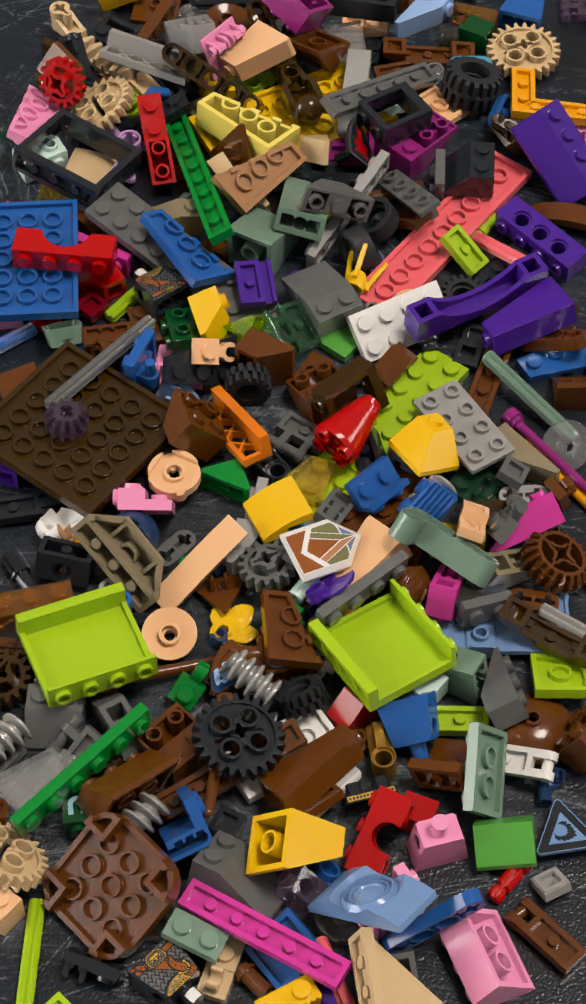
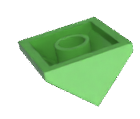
[473,815,537,871]

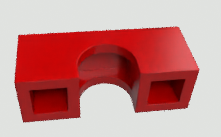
[343,785,417,875]

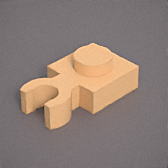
[191,338,235,365]

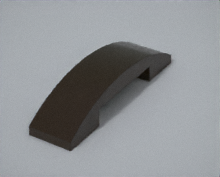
[497,594,586,668]

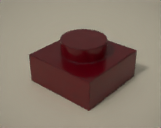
[79,290,110,323]

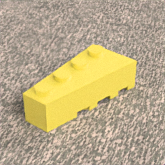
[196,92,300,158]

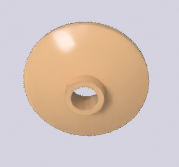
[142,607,197,661]

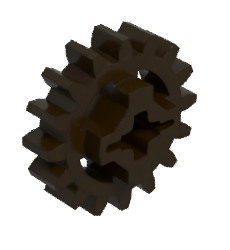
[0,648,35,709]

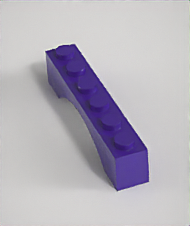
[404,252,549,343]

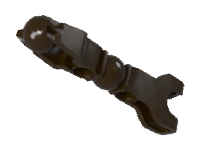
[246,0,328,123]

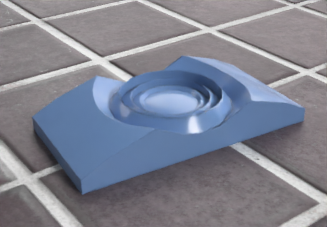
[307,866,437,933]

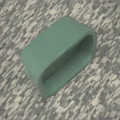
[42,319,82,348]

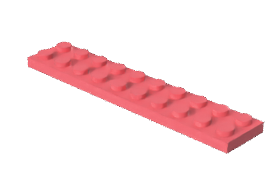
[359,151,532,304]

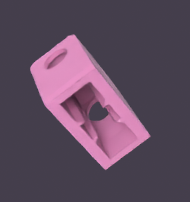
[406,813,468,872]

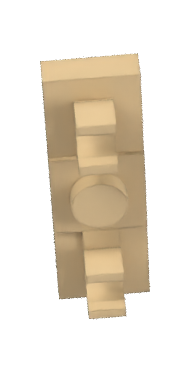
[197,935,247,1004]

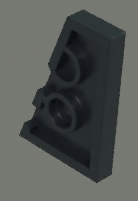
[162,333,237,385]

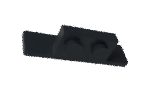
[272,161,364,192]

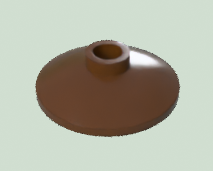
[206,3,250,30]

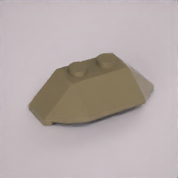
[70,514,164,613]

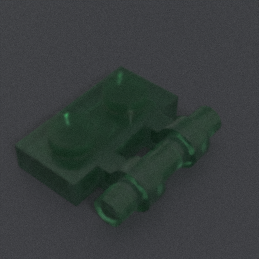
[260,299,322,354]
[449,464,507,504]

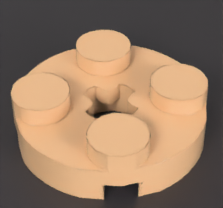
[148,450,201,502]

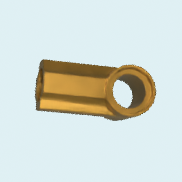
[365,721,397,782]

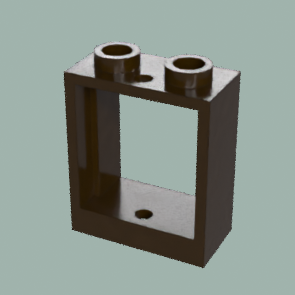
[311,355,390,422]

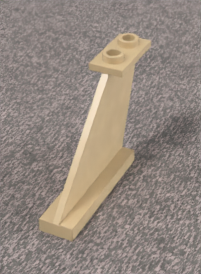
[348,927,444,1004]

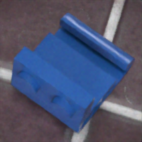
[157,784,212,862]

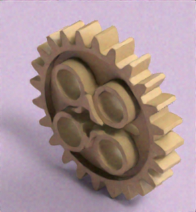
[486,23,561,80]
[66,76,135,131]
[0,822,49,893]

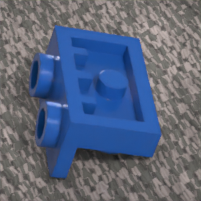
[344,456,410,514]

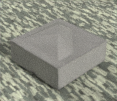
[530,866,572,903]

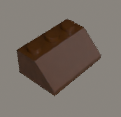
[75,749,179,818]

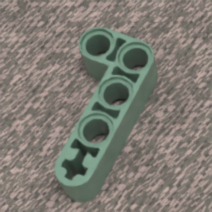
[388,506,500,588]

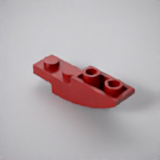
[137,93,176,187]

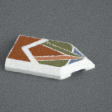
[279,519,362,584]

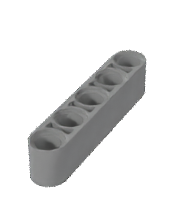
[337,48,372,136]

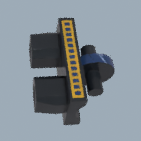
[344,775,398,818]

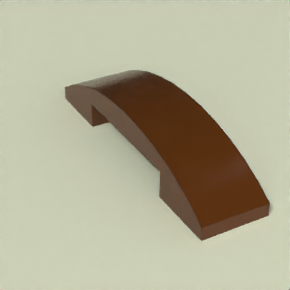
[383,37,475,69]
[531,202,586,231]

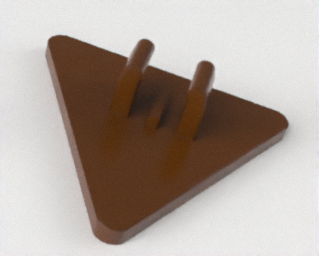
[211,123,252,167]
[194,573,246,614]

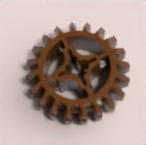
[519,527,586,596]

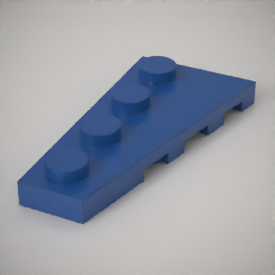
[139,209,235,288]
[516,347,586,384]

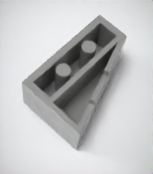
[162,14,216,57]

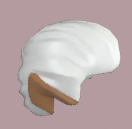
[35,507,84,541]

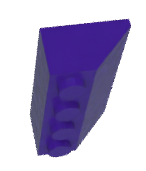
[510,98,586,204]

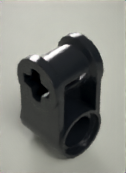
[247,446,289,485]

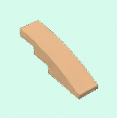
[156,514,248,608]

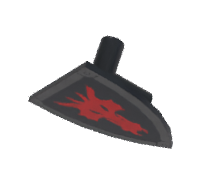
[334,117,373,168]

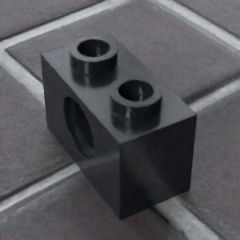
[35,535,95,588]

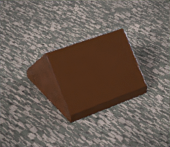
[290,29,350,74]
[550,376,586,411]

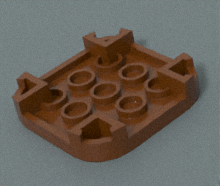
[42,812,181,960]

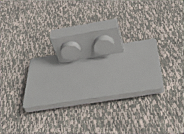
[413,380,515,474]

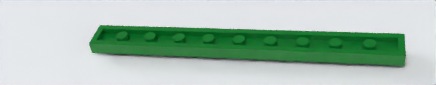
[166,114,235,246]

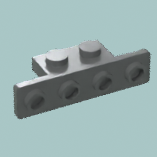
[378,169,441,220]

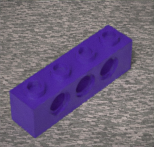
[495,195,586,282]

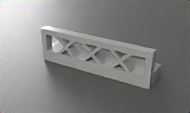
[98,28,197,86]

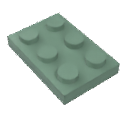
[461,722,508,818]

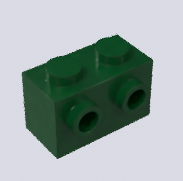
[160,307,202,354]

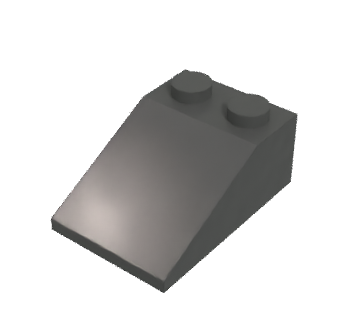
[281,261,364,339]
[186,830,292,919]

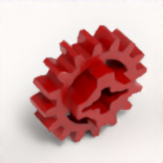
[38,56,87,108]

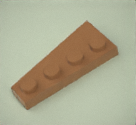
[210,140,307,216]

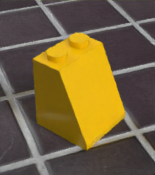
[245,808,345,876]

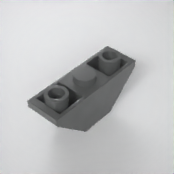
[299,179,375,222]
[87,690,143,763]

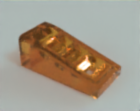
[452,2,499,32]

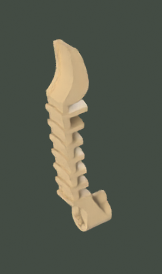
[49,1,161,96]

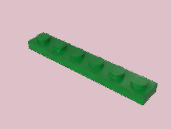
[9,702,152,837]

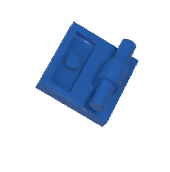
[121,328,159,395]

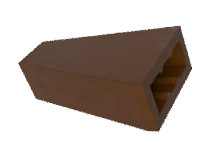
[256,723,365,812]

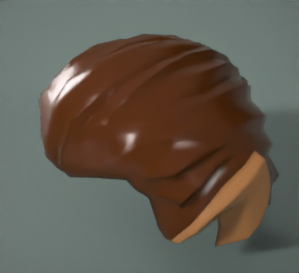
[386,565,432,604]

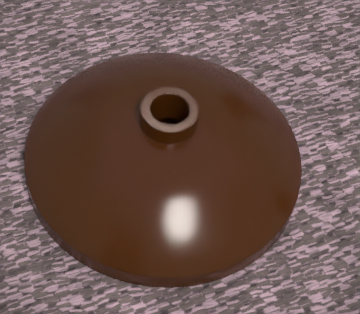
[489,691,571,768]

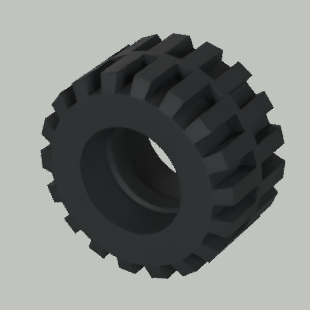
[440,56,503,112]

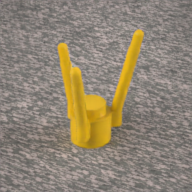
[345,243,388,296]

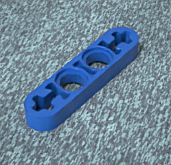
[381,888,485,952]

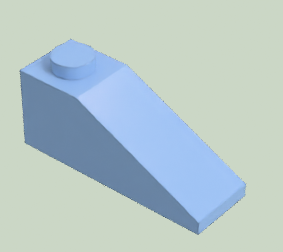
[394,0,455,38]

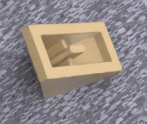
[299,134,329,165]

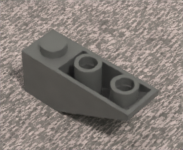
[481,647,529,731]

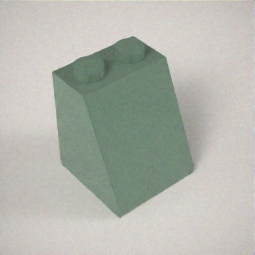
[227,207,299,276]

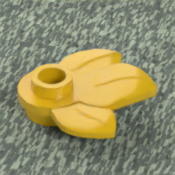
[210,604,259,647]

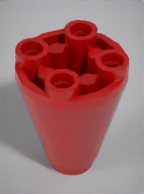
[312,394,381,468]

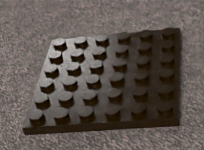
[0,341,169,517]

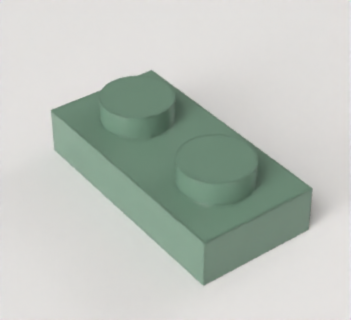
[161,907,230,964]

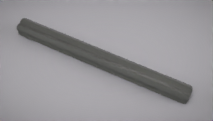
[44,315,156,412]

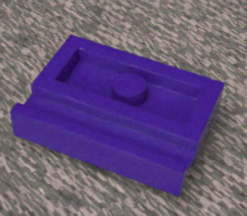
[233,259,278,309]

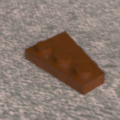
[260,589,323,670]

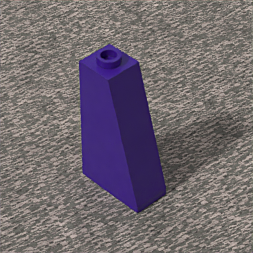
[481,276,577,355]

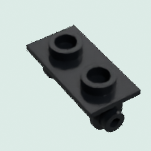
[59,32,93,79]

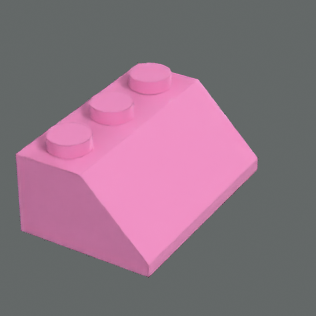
[439,908,535,1004]

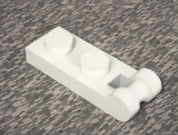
[505,744,559,783]

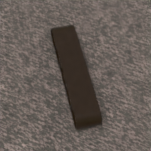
[162,42,264,115]

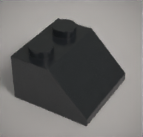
[444,142,495,198]

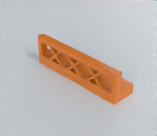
[211,385,273,467]

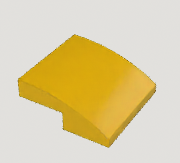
[243,476,313,544]

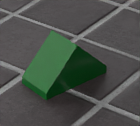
[201,459,251,504]

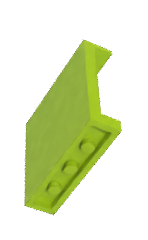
[308,579,458,712]
[15,582,158,708]

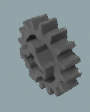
[237,540,296,592]

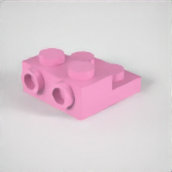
[113,483,175,515]

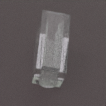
[0,747,76,811]

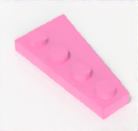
[6,84,69,145]

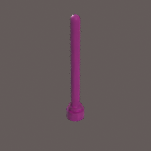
[500,407,586,495]

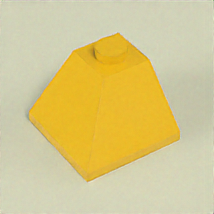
[187,286,230,339]
[388,413,459,477]

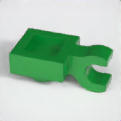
[167,660,210,711]

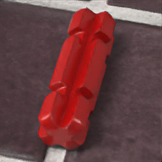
[487,867,532,904]

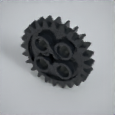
[191,693,286,783]

